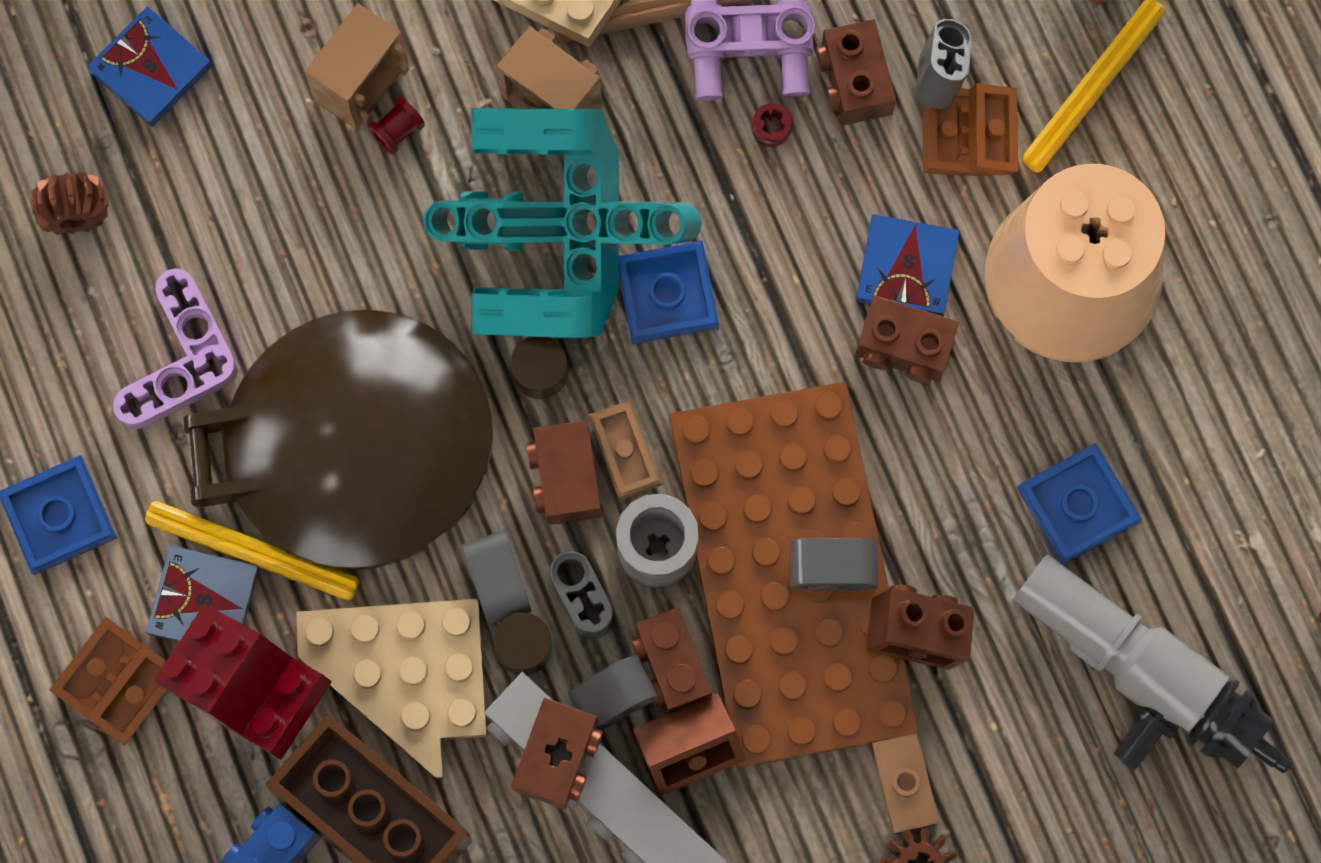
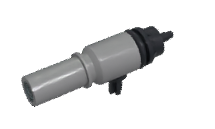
[1013,554,1291,773]

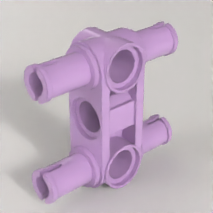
[684,0,815,101]

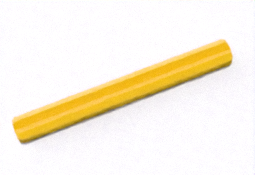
[1022,0,1165,173]
[145,501,359,601]

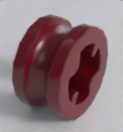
[752,103,792,147]

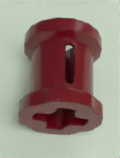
[366,96,425,155]

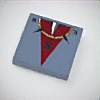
[146,545,260,642]

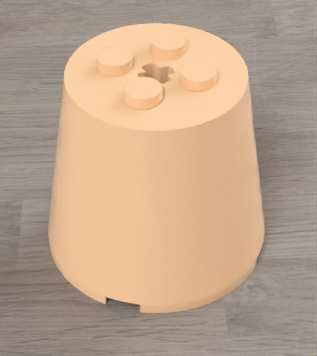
[984,164,1165,363]

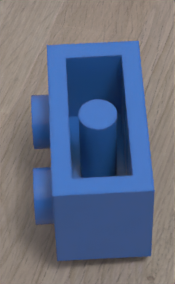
[220,803,321,863]

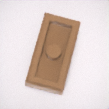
[588,400,661,501]
[871,733,939,835]

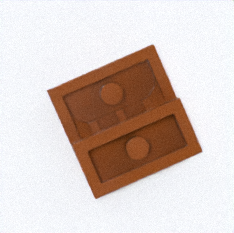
[922,83,1018,176]
[49,616,167,746]

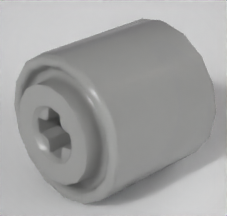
[616,494,699,588]

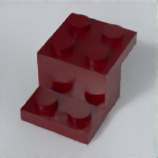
[154,603,332,760]

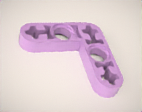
[113,268,237,429]

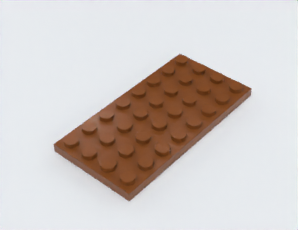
[670,381,919,769]

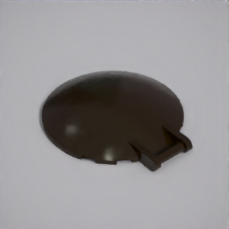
[183,310,493,570]

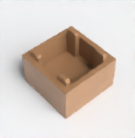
[304,3,409,130]
[496,26,602,109]

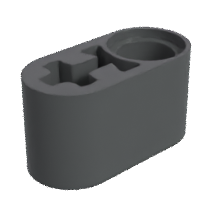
[916,19,972,109]
[462,530,532,626]
[790,538,878,591]
[550,551,613,640]
[568,655,658,730]

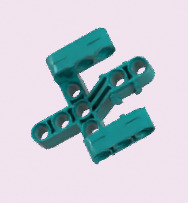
[423,108,702,338]

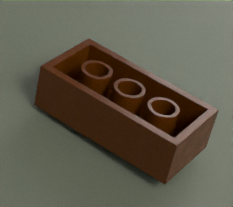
[266,714,472,863]

